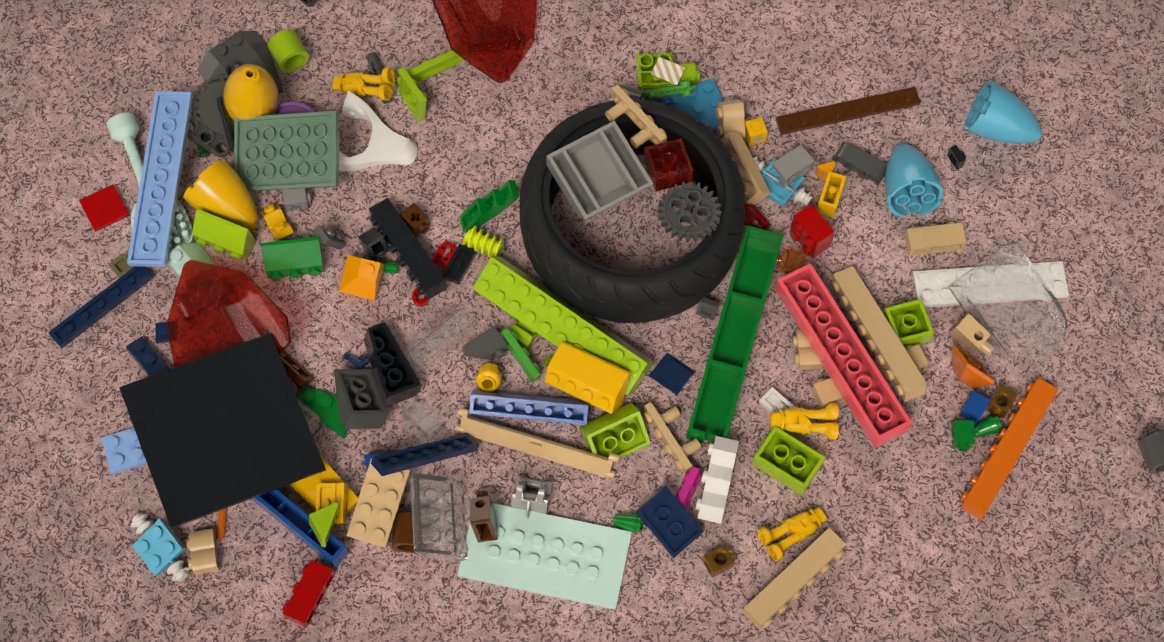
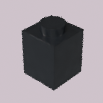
[358,228,389,260]

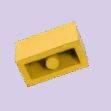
[817,171,847,218]

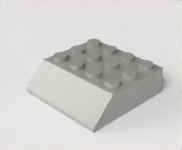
[546,121,654,221]

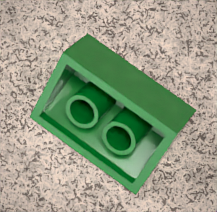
[261,236,324,281]

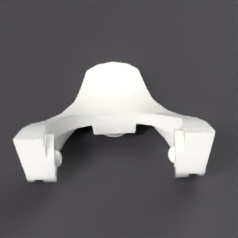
[339,91,418,172]

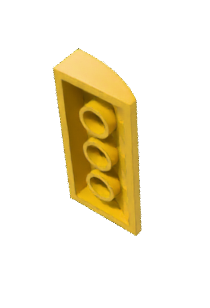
[291,457,358,525]

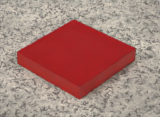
[79,184,130,232]

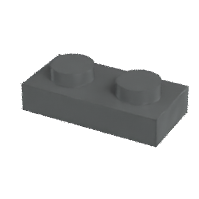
[314,225,346,250]

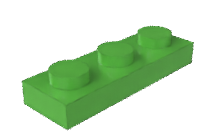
[500,328,541,383]

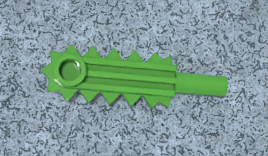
[643,80,696,98]

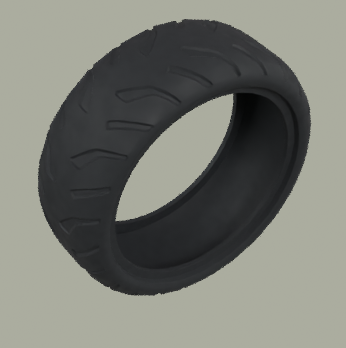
[519,100,745,324]

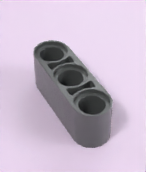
[833,142,887,185]

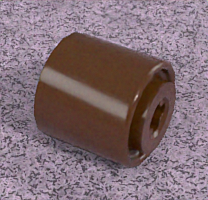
[391,511,431,554]

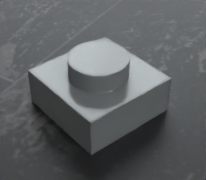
[696,297,719,321]

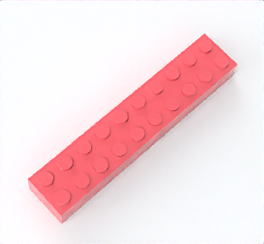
[775,263,912,448]

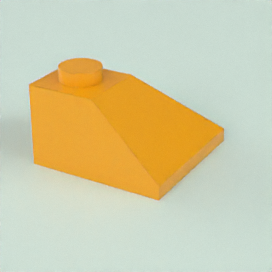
[338,255,385,301]

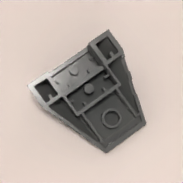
[197,31,283,94]

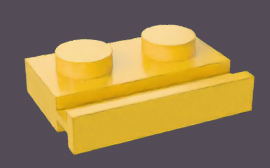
[316,483,347,524]

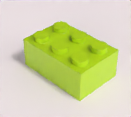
[752,426,826,496]

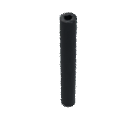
[217,97,234,152]

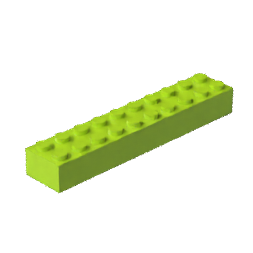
[472,256,654,396]

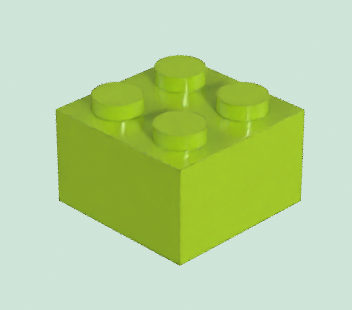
[883,299,934,347]

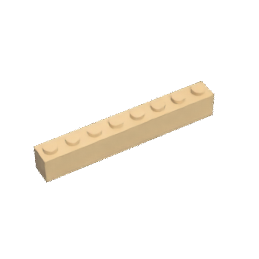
[830,266,927,402]

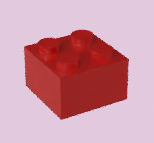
[790,204,835,259]

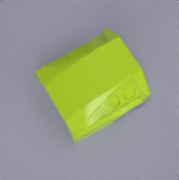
[636,53,675,89]

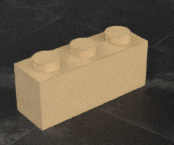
[904,222,967,256]

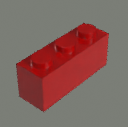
[282,559,335,628]

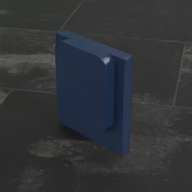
[649,353,695,395]

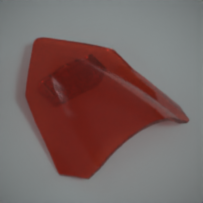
[432,0,537,83]
[167,260,292,367]

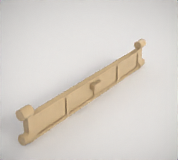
[454,407,620,479]

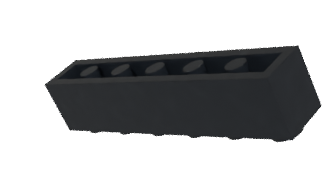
[368,198,447,300]

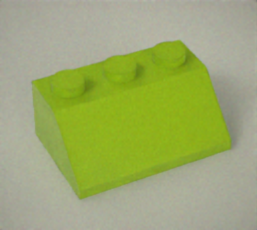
[192,209,256,261]
[579,403,651,459]

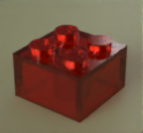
[644,138,693,192]

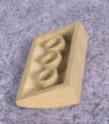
[721,132,771,206]

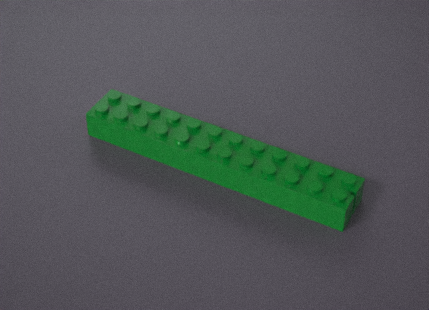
[686,226,783,445]

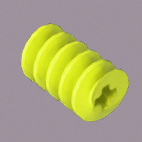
[462,225,504,258]

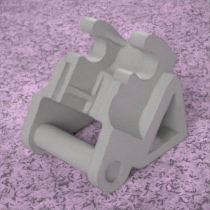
[511,475,553,518]

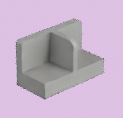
[772,145,815,188]

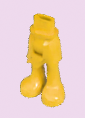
[332,67,395,101]
[770,403,839,440]
[757,507,827,562]

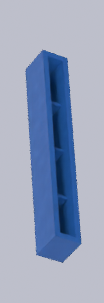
[252,489,349,568]

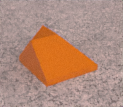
[952,344,995,388]

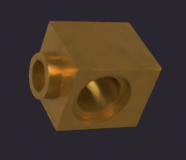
[987,385,1018,419]
[702,545,735,578]

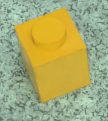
[744,117,768,146]

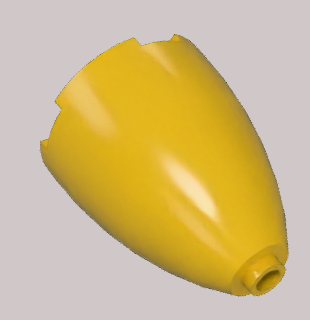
[223,64,279,120]
[183,159,259,233]

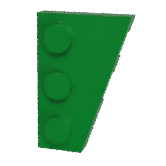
[298,386,348,439]

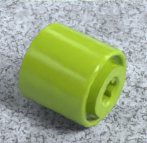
[267,29,309,73]

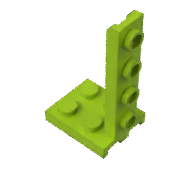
[396,44,469,122]

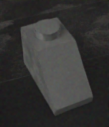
[462,326,508,360]

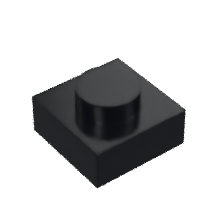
[947,145,966,170]

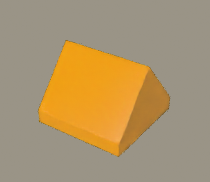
[815,161,836,181]

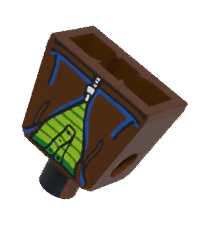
[470,491,498,543]

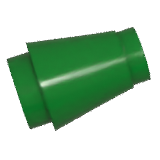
[974,415,1003,438]
[613,514,644,534]

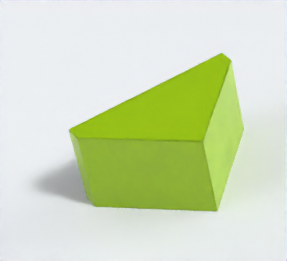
[309,503,339,548]

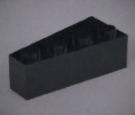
[364,322,421,408]

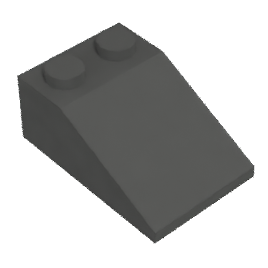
[334,369,387,429]

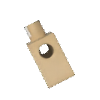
[949,313,994,356]

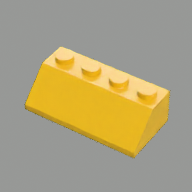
[545,341,631,414]

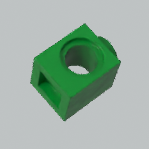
[951,420,975,452]

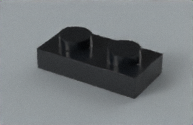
[442,244,476,285]

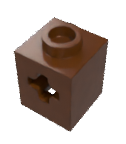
[400,203,430,236]

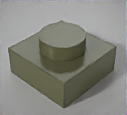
[108,253,135,278]

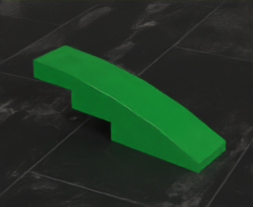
[459,180,519,233]

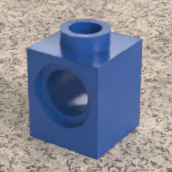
[960,391,990,424]

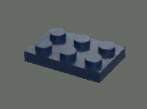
[634,486,704,558]

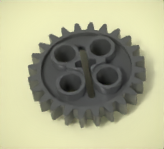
[657,181,722,243]

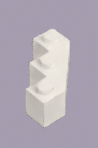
[695,436,739,524]

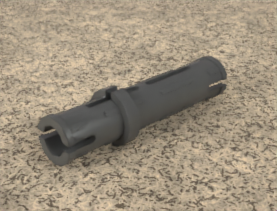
[366,52,394,104]

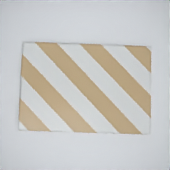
[651,57,685,85]

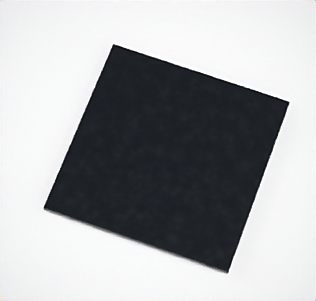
[119,333,326,529]

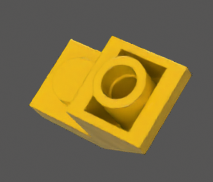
[260,204,294,241]

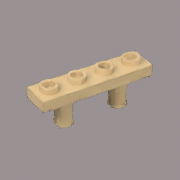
[605,84,667,150]
[643,402,701,475]

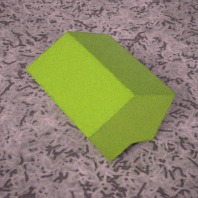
[510,320,537,349]

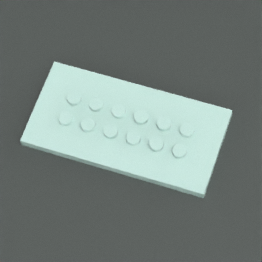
[457,503,632,610]

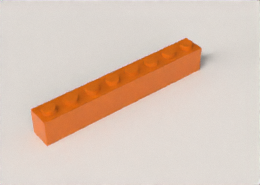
[960,378,1059,520]

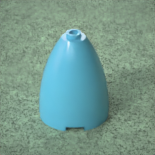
[964,81,1042,144]
[885,143,943,217]

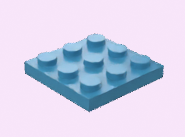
[662,78,724,132]

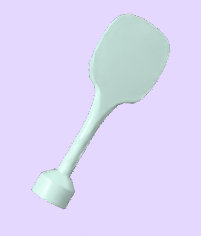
[106,113,194,252]

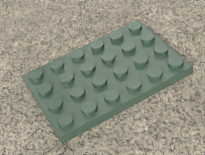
[234,111,339,192]

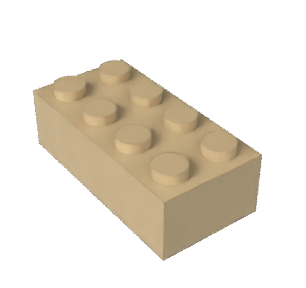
[346,458,411,548]

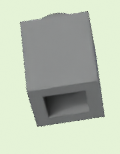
[283,189,311,212]

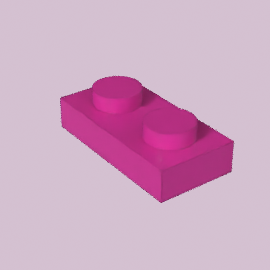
[675,466,702,510]

